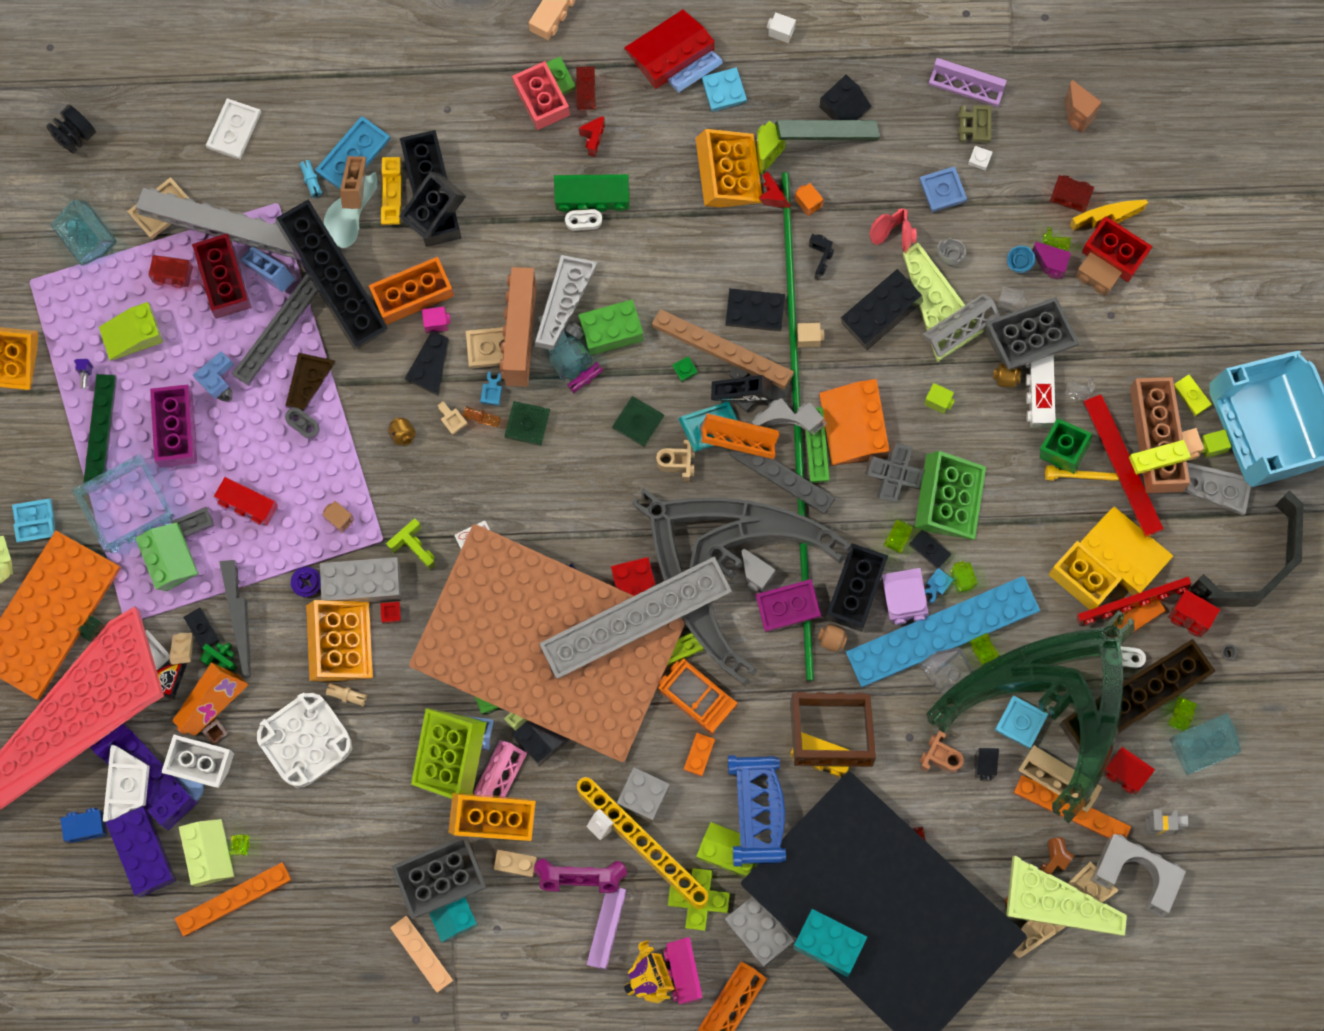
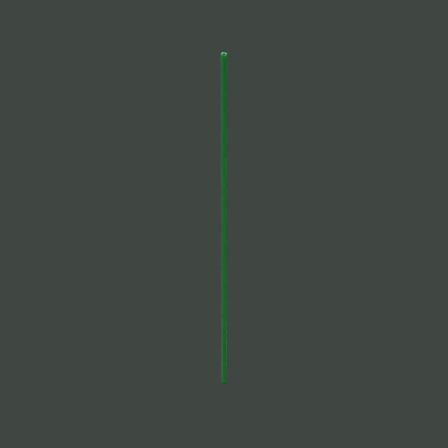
[782,172,814,682]

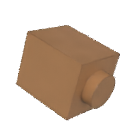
[322,501,355,534]

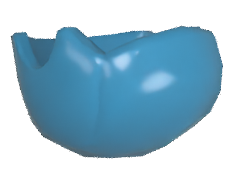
[1007,246,1035,274]

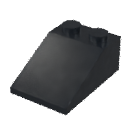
[399,172,466,240]
[512,720,570,767]

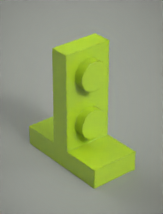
[386,518,436,570]

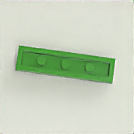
[806,407,829,483]

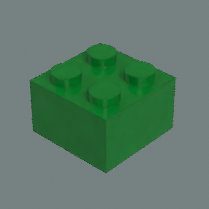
[1040,418,1092,474]

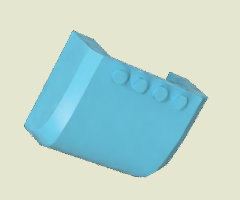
[1210,350,1324,487]

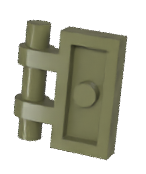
[958,105,992,143]

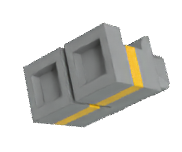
[1145,810,1188,835]

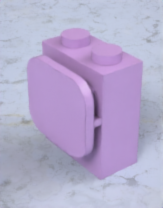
[882,568,929,625]

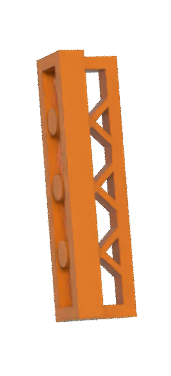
[701,414,779,459]
[698,962,767,1031]

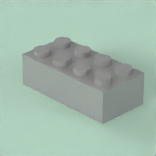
[320,557,402,603]

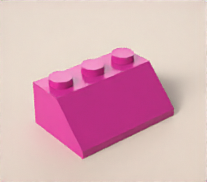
[663,937,703,1005]

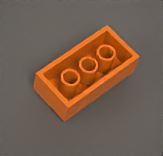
[368,257,454,325]

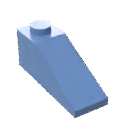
[240,246,295,292]

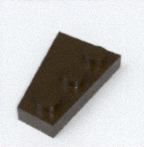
[285,352,336,411]

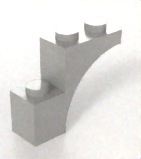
[752,398,827,436]

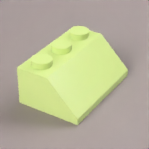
[179,819,235,887]

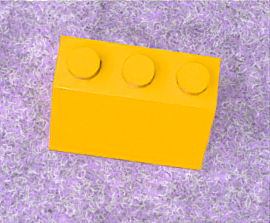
[1048,541,1122,610]

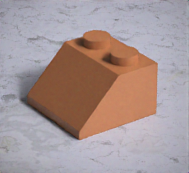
[1065,80,1102,133]

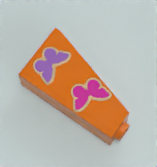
[172,662,248,736]

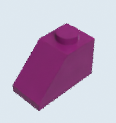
[1032,241,1071,279]

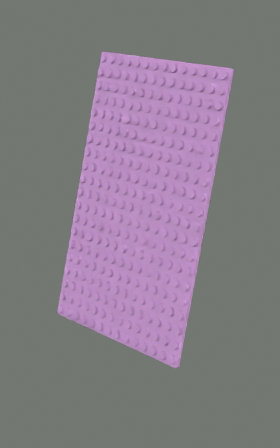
[30,203,383,619]

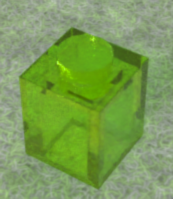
[950,561,978,593]

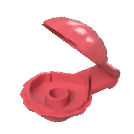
[869,208,917,253]

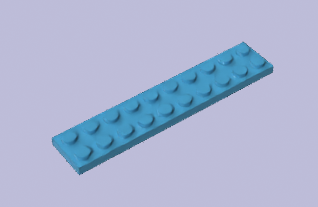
[846,576,1040,688]

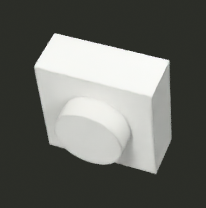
[968,146,992,171]

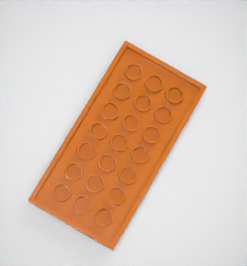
[0,530,121,701]

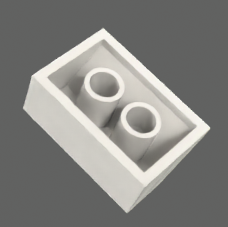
[161,735,234,788]

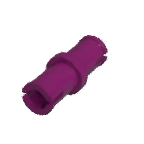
[567,362,604,394]

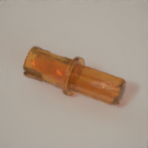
[462,406,501,427]

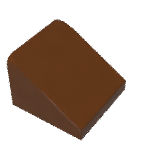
[201,717,229,745]

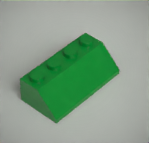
[554,174,630,212]

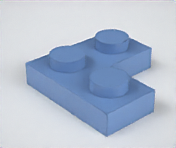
[192,351,234,399]

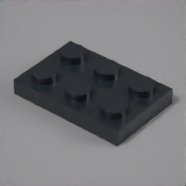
[725,288,785,332]

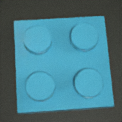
[702,67,747,112]
[995,695,1048,749]

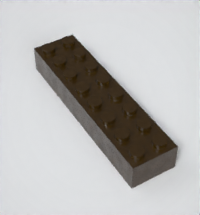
[1059,639,1216,757]

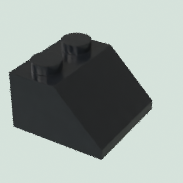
[819,75,871,120]

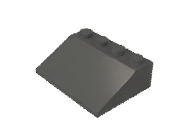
[985,297,1079,370]
[392,836,487,920]

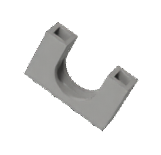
[1091,834,1186,918]

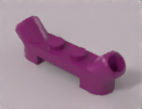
[534,858,627,893]

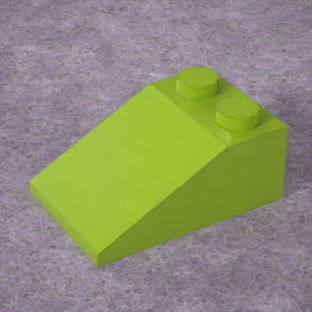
[99,302,164,361]

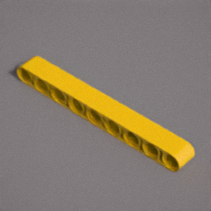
[577,777,708,909]

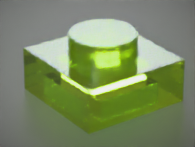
[230,834,250,856]

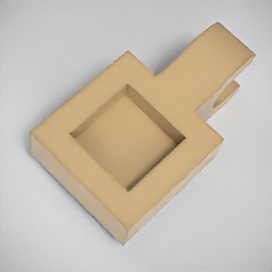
[437,401,468,436]

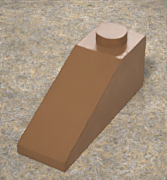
[340,156,366,209]

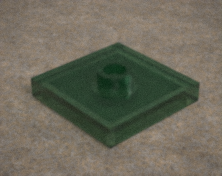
[612,396,664,448]
[504,401,551,446]

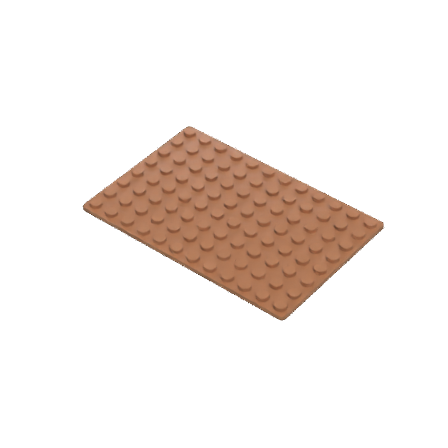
[409,524,685,762]

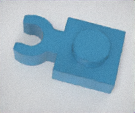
[480,372,502,406]
[925,568,954,604]

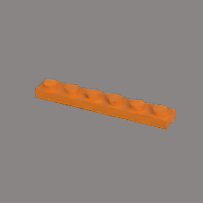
[1013,775,1131,839]
[174,862,292,937]

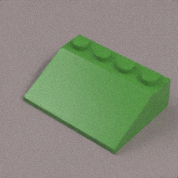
[915,451,986,540]

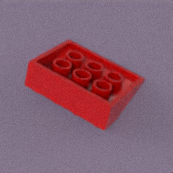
[624,9,715,90]

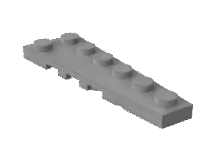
[535,255,597,350]
[1139,451,1251,515]

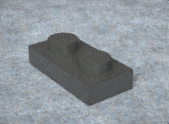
[171,507,215,538]

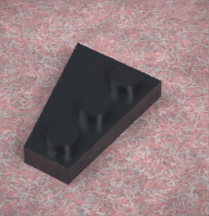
[405,331,449,396]

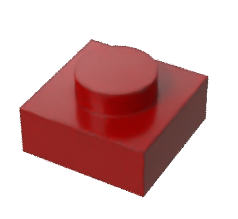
[380,602,402,624]

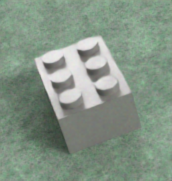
[724,897,794,968]

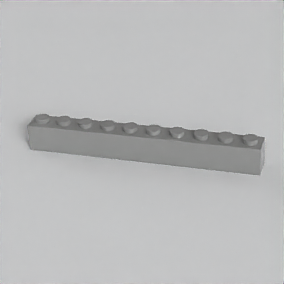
[136,188,298,259]

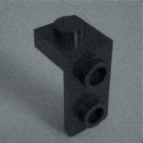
[809,234,834,280]

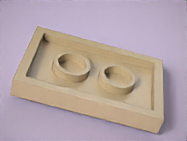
[127,177,189,240]
[466,327,505,369]

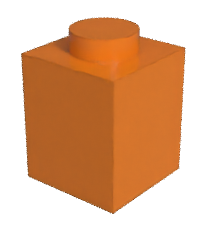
[795,183,824,216]

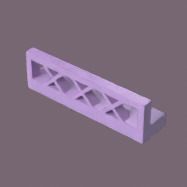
[928,58,1007,107]
[587,888,626,970]

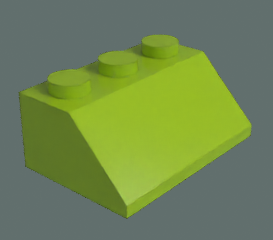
[696,822,759,878]

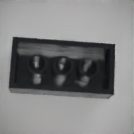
[841,269,923,350]
[825,543,888,632]

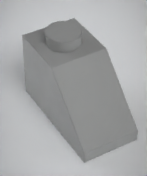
[741,549,776,593]

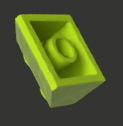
[756,121,786,175]

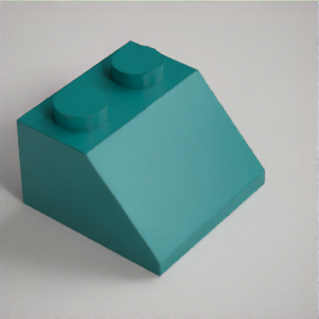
[429,897,478,943]

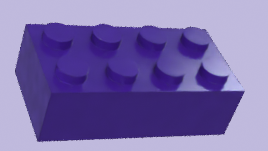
[106,806,176,898]

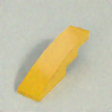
[1070,200,1148,231]

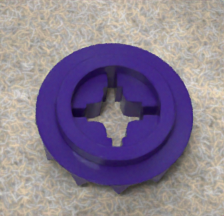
[291,567,321,598]

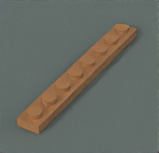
[652,309,794,390]

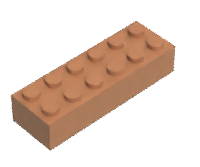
[500,267,537,387]
[1130,377,1190,493]

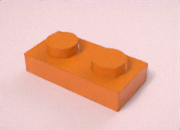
[684,733,715,777]

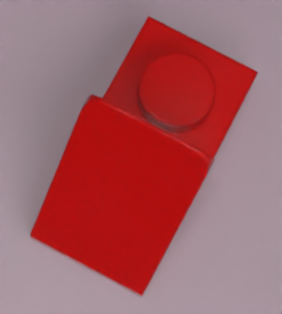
[579,116,605,157]
[759,172,791,208]

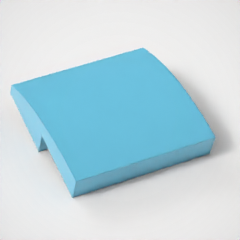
[12,498,55,542]

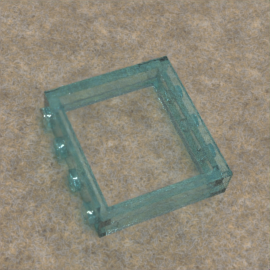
[72,454,175,553]

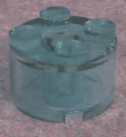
[549,336,593,381]

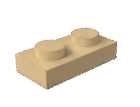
[170,633,194,664]
[494,850,537,877]

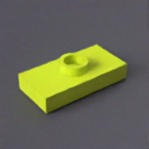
[1174,375,1212,416]

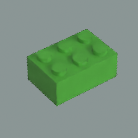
[578,299,644,356]

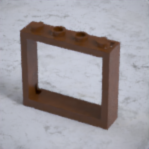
[790,692,876,767]

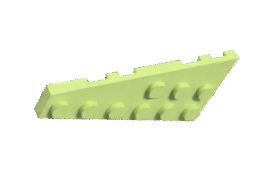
[903,243,984,362]
[1006,856,1127,936]

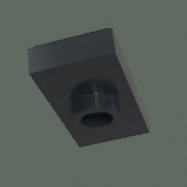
[909,530,951,569]
[183,608,220,650]

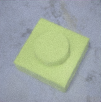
[504,713,527,731]

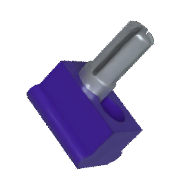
[74,359,94,389]

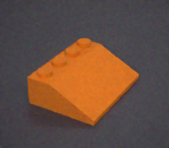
[819,379,889,466]

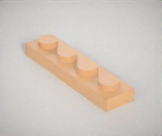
[390,916,454,993]

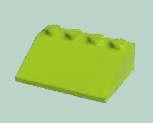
[411,708,486,799]

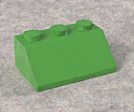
[135,523,199,591]

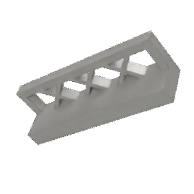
[922,294,1000,357]

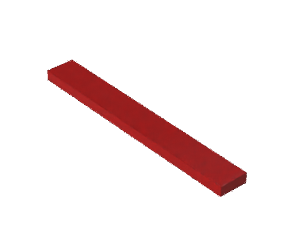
[1083,394,1164,537]

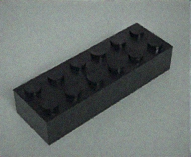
[400,130,462,247]

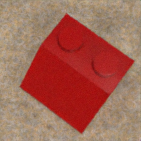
[1102,746,1155,794]

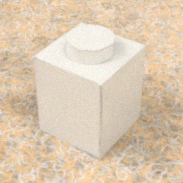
[767,12,796,43]

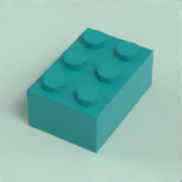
[793,909,867,977]

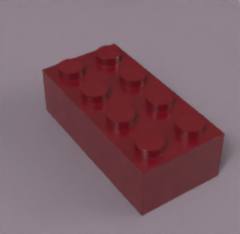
[192,233,252,319]

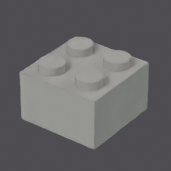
[617,768,670,823]

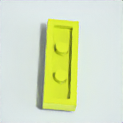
[1129,440,1191,475]

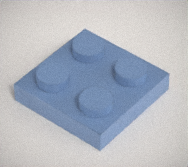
[919,166,967,213]

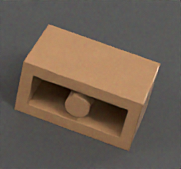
[1076,252,1122,296]

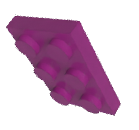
[755,579,822,632]

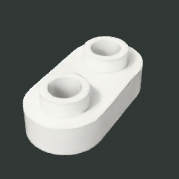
[565,209,602,231]
[1105,646,1146,669]

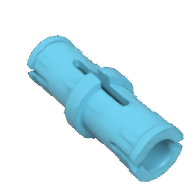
[299,160,322,198]

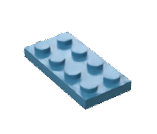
[315,116,391,190]

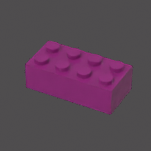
[150,384,197,468]

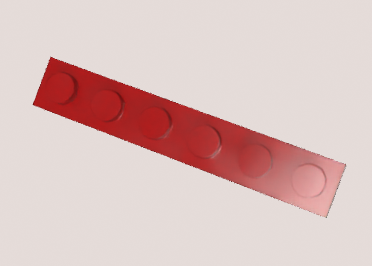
[1076,576,1192,626]

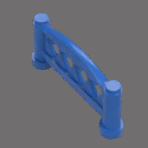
[728,755,786,867]

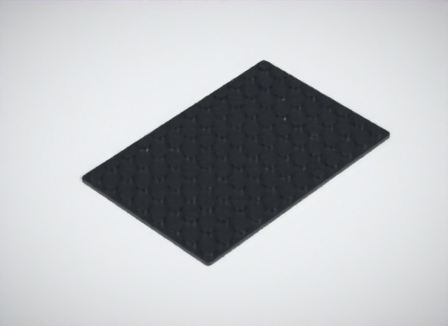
[741,772,1027,1031]

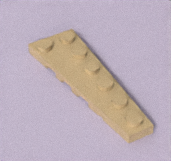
[1013,861,1119,959]

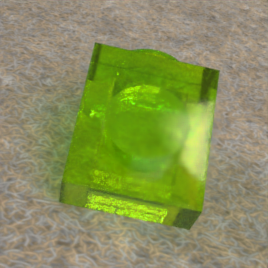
[1042,227,1071,251]
[883,519,913,554]
[970,633,1001,668]
[1168,696,1197,732]

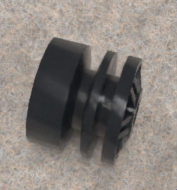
[46,104,96,154]

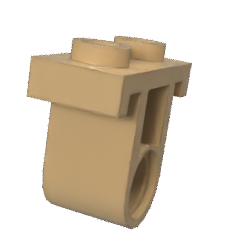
[656,440,695,482]

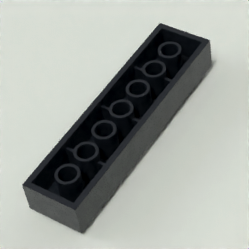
[275,199,388,351]

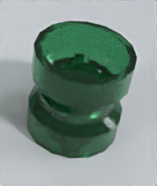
[77,615,104,642]

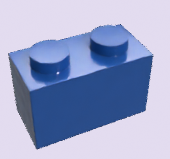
[60,808,108,844]

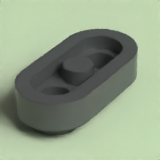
[564,322,584,340]
[285,407,320,439]

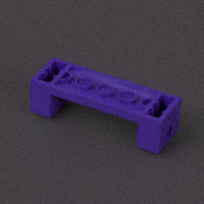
[90,723,198,831]

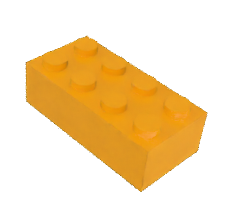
[448,793,536,841]

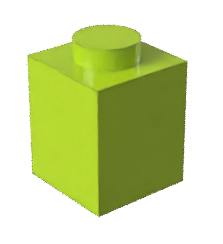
[924,383,955,414]
[1201,429,1231,458]

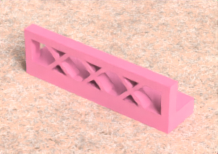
[473,740,527,797]

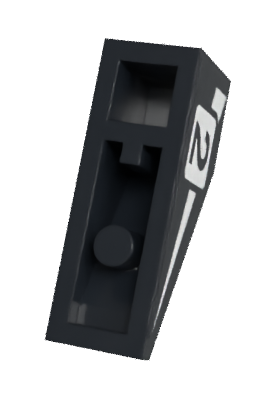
[711,375,773,402]

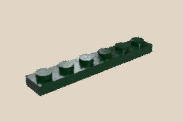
[83,374,117,486]

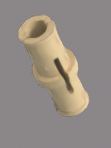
[326,683,367,707]

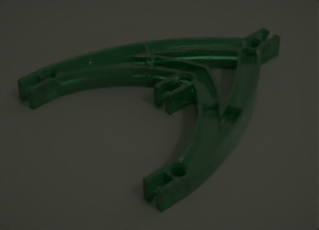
[926,610,1135,823]

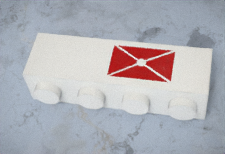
[1025,354,1055,428]

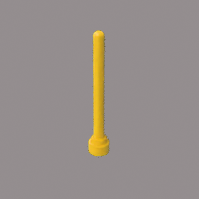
[1045,465,1119,481]

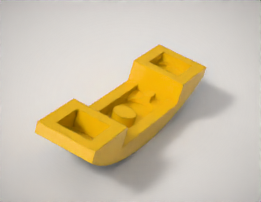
[381,157,402,225]

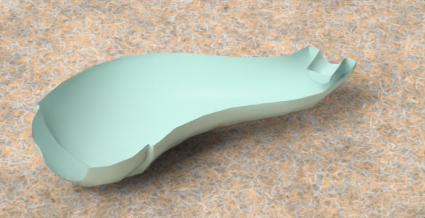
[324,172,377,248]

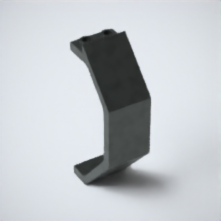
[1191,490,1304,607]

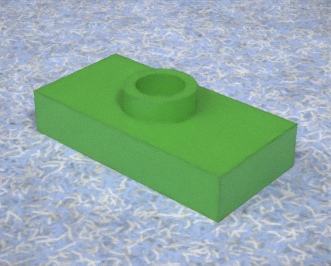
[546,57,576,95]

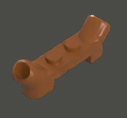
[1005,837,1075,911]

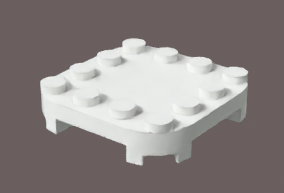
[257,693,352,788]

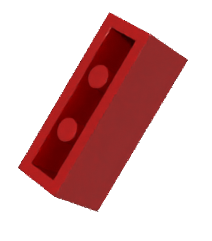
[213,477,278,526]

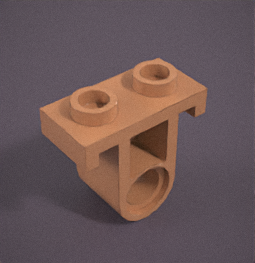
[919,731,964,773]

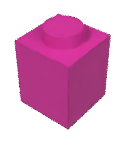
[422,307,451,333]

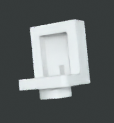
[586,809,613,840]

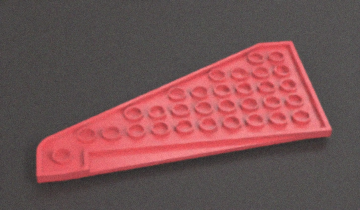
[0,606,164,810]

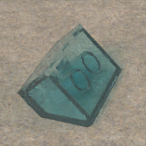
[51,199,117,266]
[1170,713,1241,775]

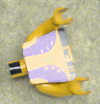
[624,940,674,1003]

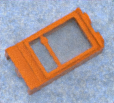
[658,658,738,736]

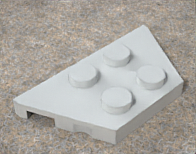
[103,745,150,822]

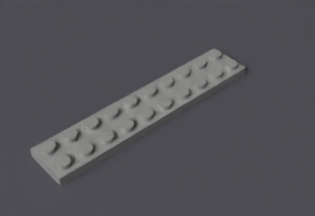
[539,556,732,679]

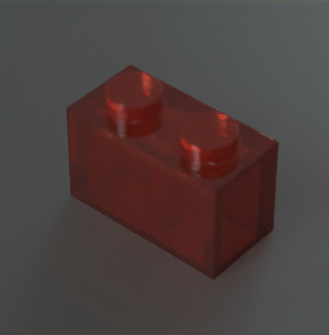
[576,66,596,110]
[1049,175,1094,213]
[148,255,193,288]

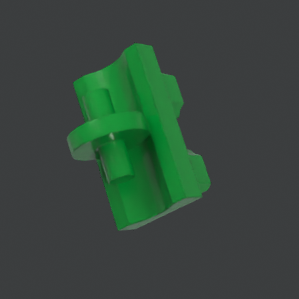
[200,642,237,671]

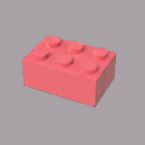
[512,61,570,130]

